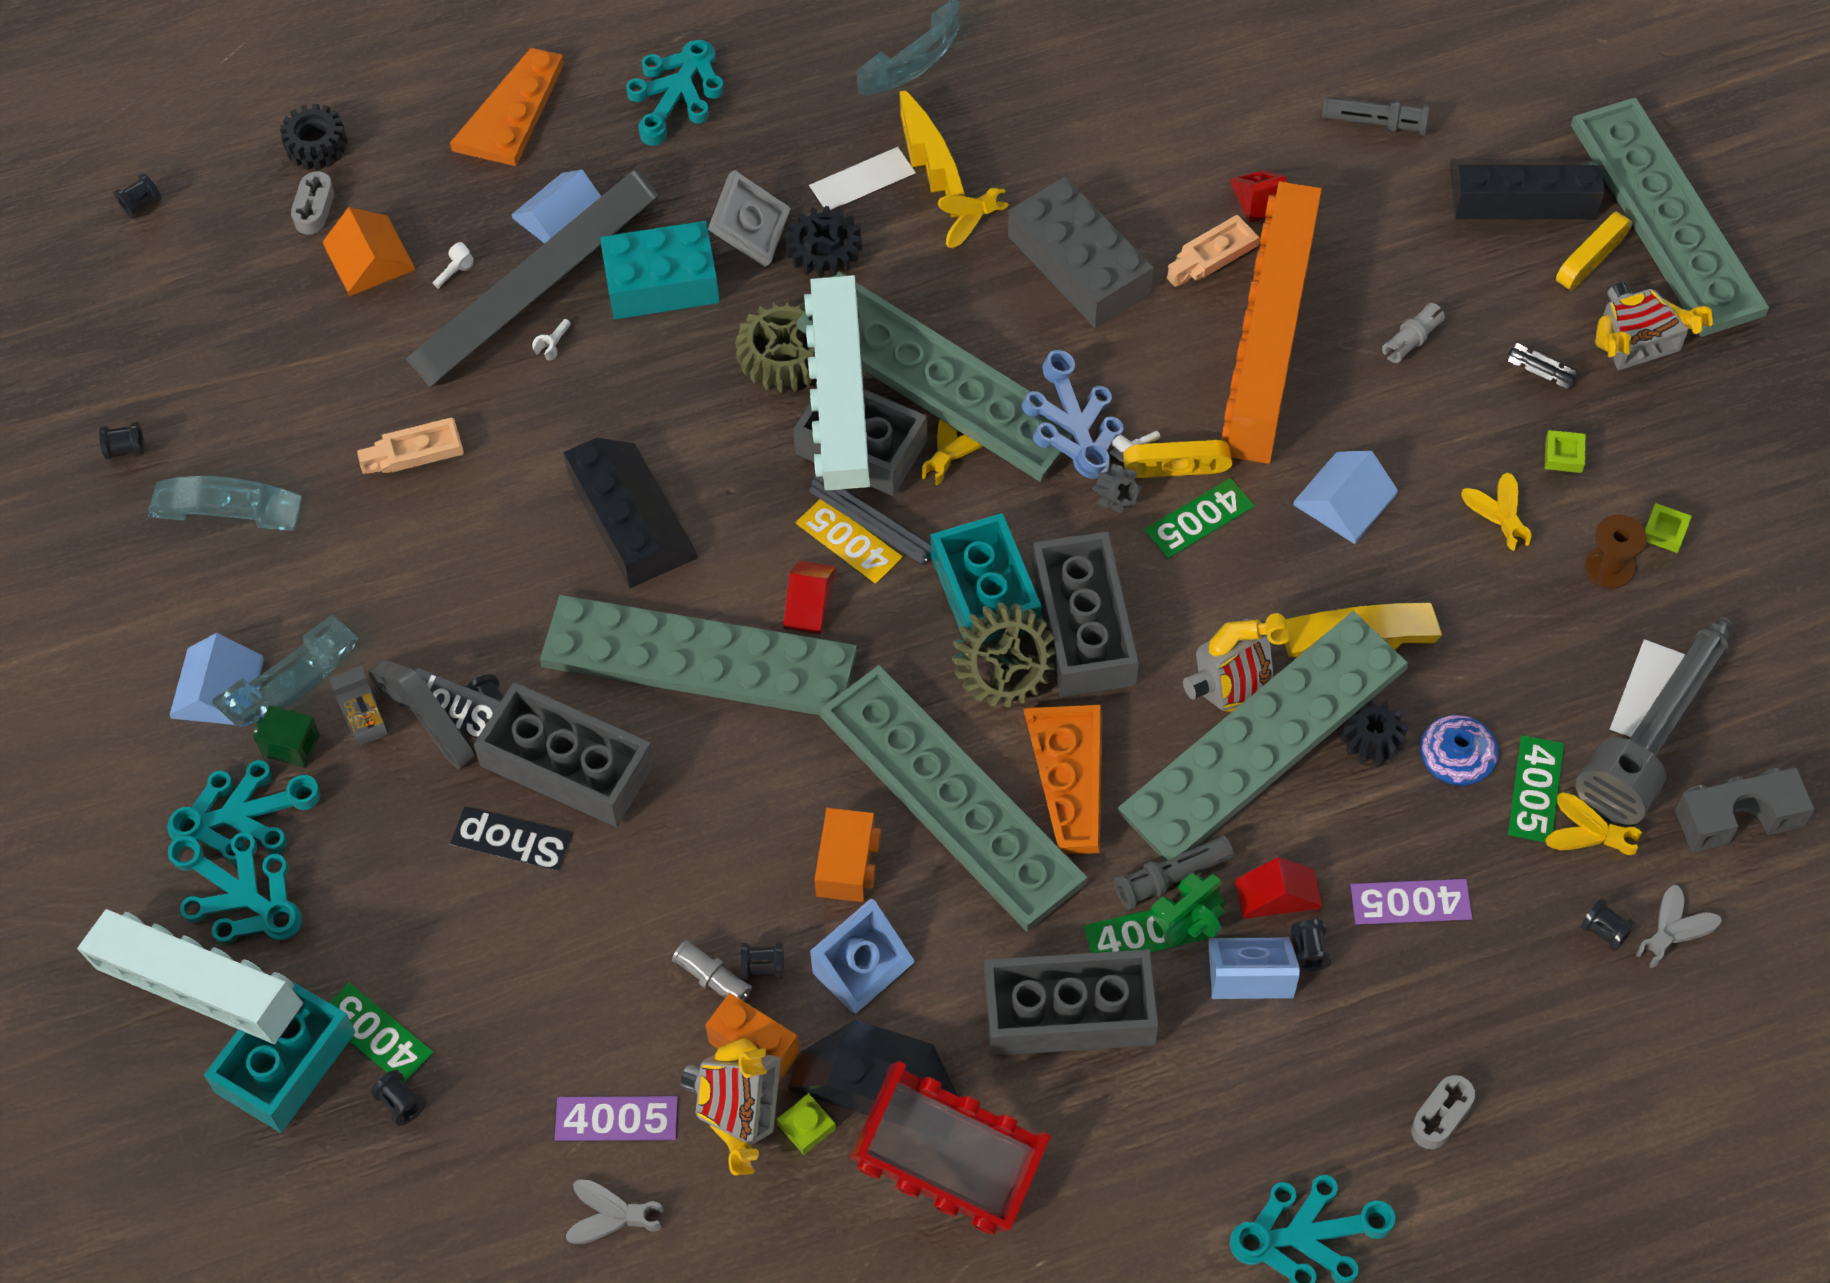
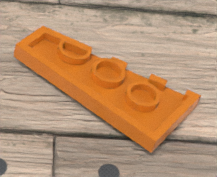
[450,48,564,166]
[1023,705,1102,854]

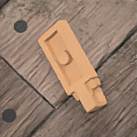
[1166,215,1260,287]
[357,417,464,474]

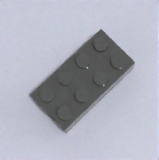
[1008,177,1154,328]
[1032,531,1139,697]
[473,682,655,827]
[984,949,1158,1056]

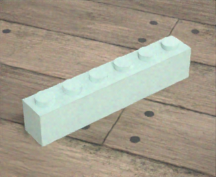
[804,275,870,490]
[77,909,303,1044]

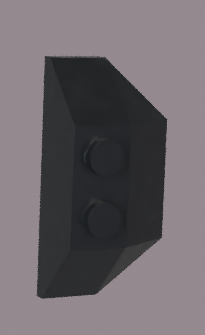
[789,1020,958,1140]

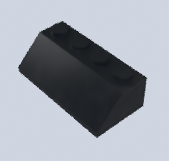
[1450,159,1604,220]
[563,437,698,588]

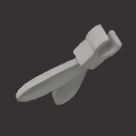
[1636,885,1722,968]
[566,1179,664,1244]

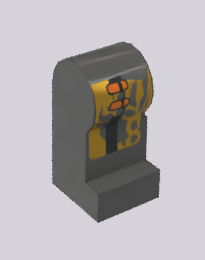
[329,665,388,747]

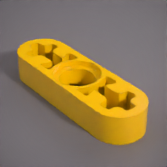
[1555,211,1632,291]
[1123,440,1232,478]

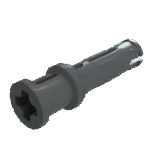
[1322,96,1430,136]
[1113,835,1234,910]

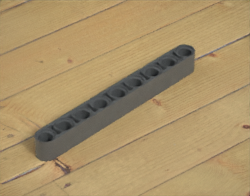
[406,168,660,387]

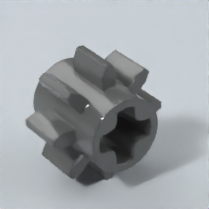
[1093,464,1142,513]

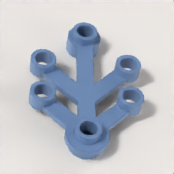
[1022,350,1124,479]

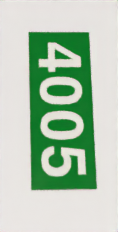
[1144,478,1255,558]
[1508,735,1564,842]
[1083,910,1208,953]
[329,983,434,1082]

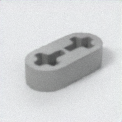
[291,171,334,235]
[1411,1075,1475,1149]

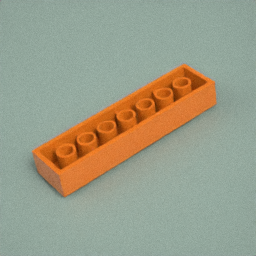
[1221,181,1322,464]

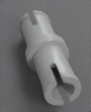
[1382,303,1445,363]
[672,940,752,1001]

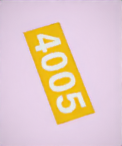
[795,499,903,584]

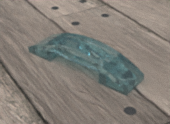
[857,0,960,96]
[147,476,302,531]
[212,614,358,727]

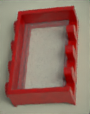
[849,1061,1051,1235]

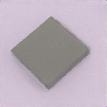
[708,170,791,267]

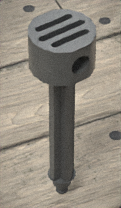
[1575,617,1732,825]

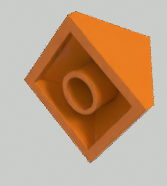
[322,207,415,297]

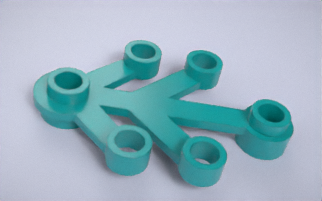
[626,40,724,146]
[167,760,321,865]
[168,832,302,945]
[1229,1175,1395,1283]

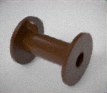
[1585,515,1647,589]

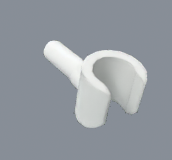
[432,242,474,289]
[532,319,571,361]
[1110,431,1161,463]

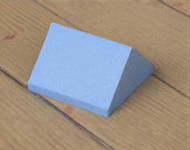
[512,169,601,243]
[1293,451,1398,544]
[170,633,264,726]
[810,899,915,1014]
[1208,937,1300,999]

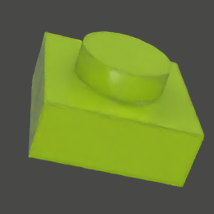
[1545,430,1586,473]
[1645,503,1692,553]
[776,1093,836,1155]

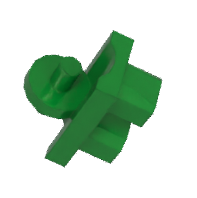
[1151,873,1225,948]

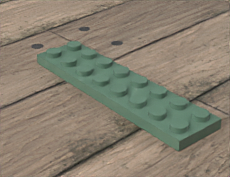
[1571,97,1769,337]
[797,272,1074,482]
[540,595,857,715]
[1118,611,1408,861]
[820,665,1088,932]

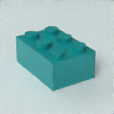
[600,221,720,319]
[931,513,1041,641]
[204,980,356,1133]

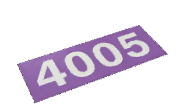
[1350,879,1472,925]
[554,1096,678,1141]

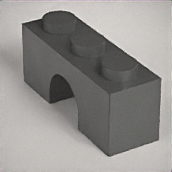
[1675,768,1815,852]

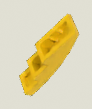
[899,91,965,218]
[1284,603,1442,657]

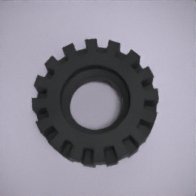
[280,104,348,170]

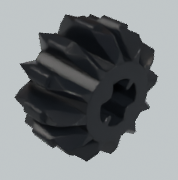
[1340,699,1408,767]

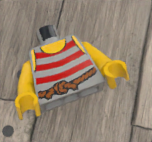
[1595,282,1714,370]
[1183,613,1289,712]
[681,1038,781,1175]

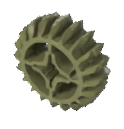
[735,301,815,393]
[951,602,1056,707]

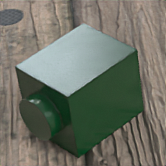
[253,705,320,768]

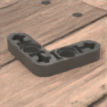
[368,660,475,769]

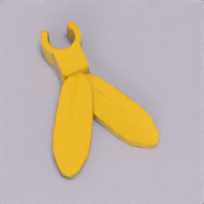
[938,188,1009,248]
[922,419,983,486]
[1461,473,1531,551]
[1545,793,1642,855]

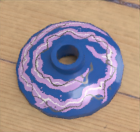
[1420,715,1499,786]

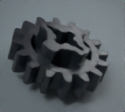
[785,206,862,278]

